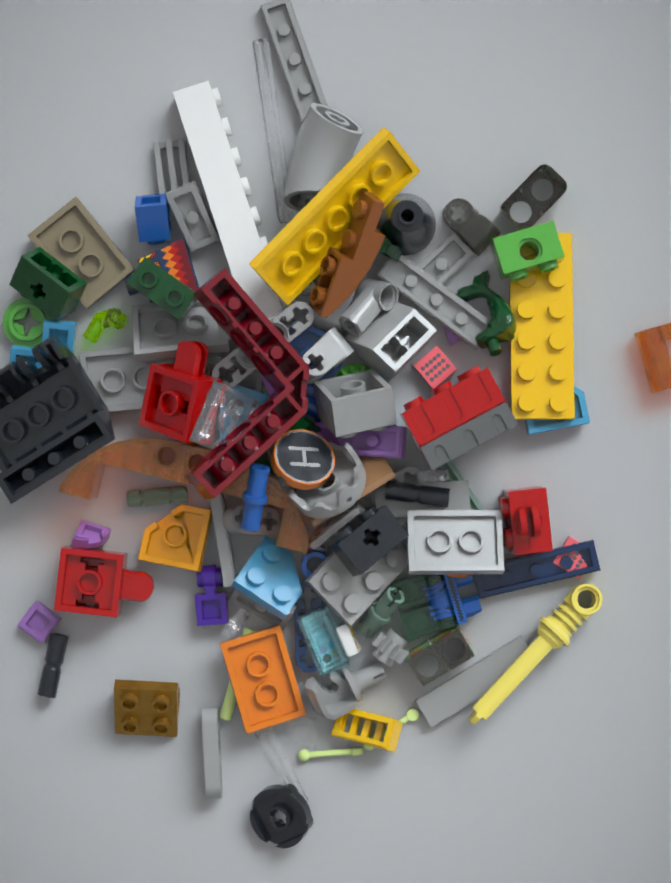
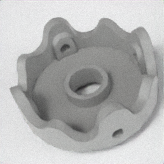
[285,442,366,519]

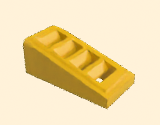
[331,709,403,753]

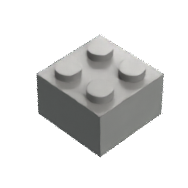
[313,369,397,438]

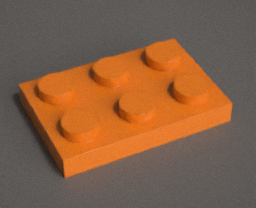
[219,624,306,734]

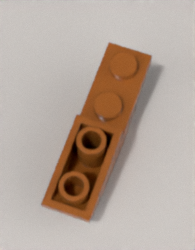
[309,190,385,318]

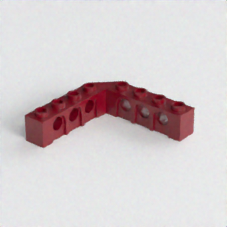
[184,268,309,500]

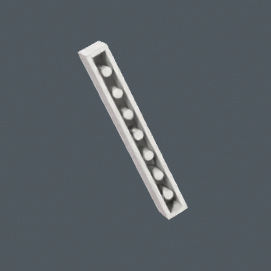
[173,81,287,323]

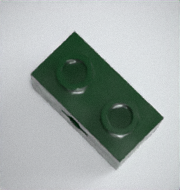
[9,247,87,321]
[127,257,197,322]

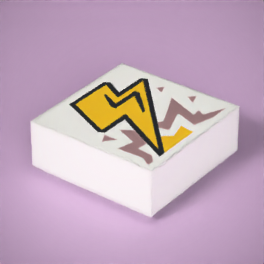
[336,622,361,657]

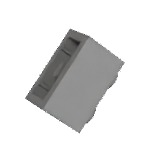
[344,302,437,383]

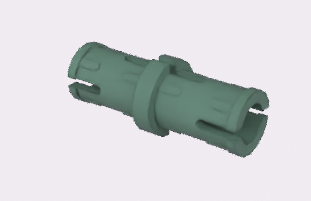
[357,587,405,638]

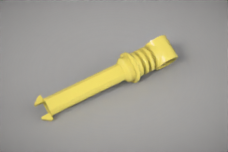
[468,584,603,724]

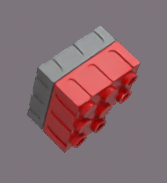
[400,365,518,470]

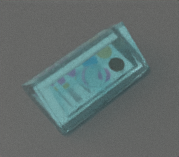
[297,604,350,676]

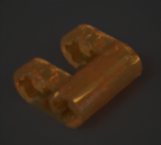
[634,323,671,393]

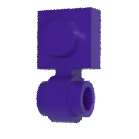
[195,565,229,626]

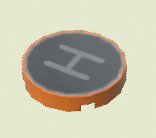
[271,429,335,490]

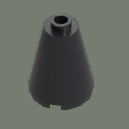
[376,193,436,256]

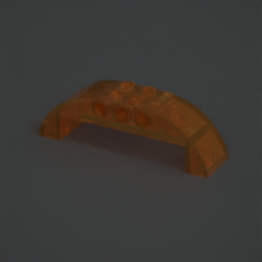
[59,438,309,553]

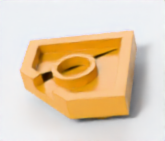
[138,504,213,572]

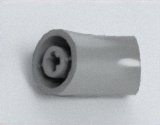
[284,103,364,211]

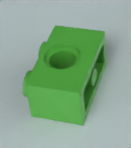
[490,221,565,282]

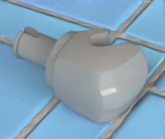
[305,661,387,720]

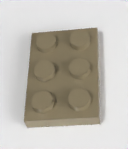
[27,197,135,309]

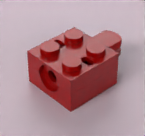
[138,341,223,443]
[498,486,553,555]
[54,545,155,618]

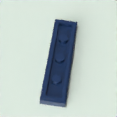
[473,539,601,599]

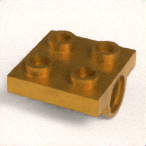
[113,679,180,737]

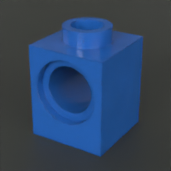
[134,193,172,245]

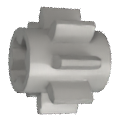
[371,628,409,667]

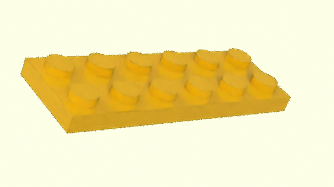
[249,127,420,305]
[509,233,575,420]

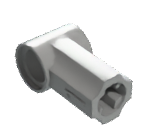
[338,278,398,337]

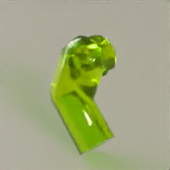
[82,308,127,344]

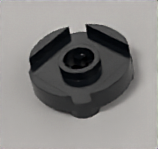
[250,784,313,848]

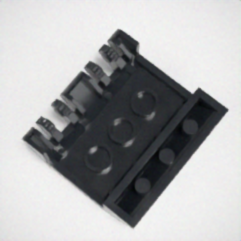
[0,335,115,504]

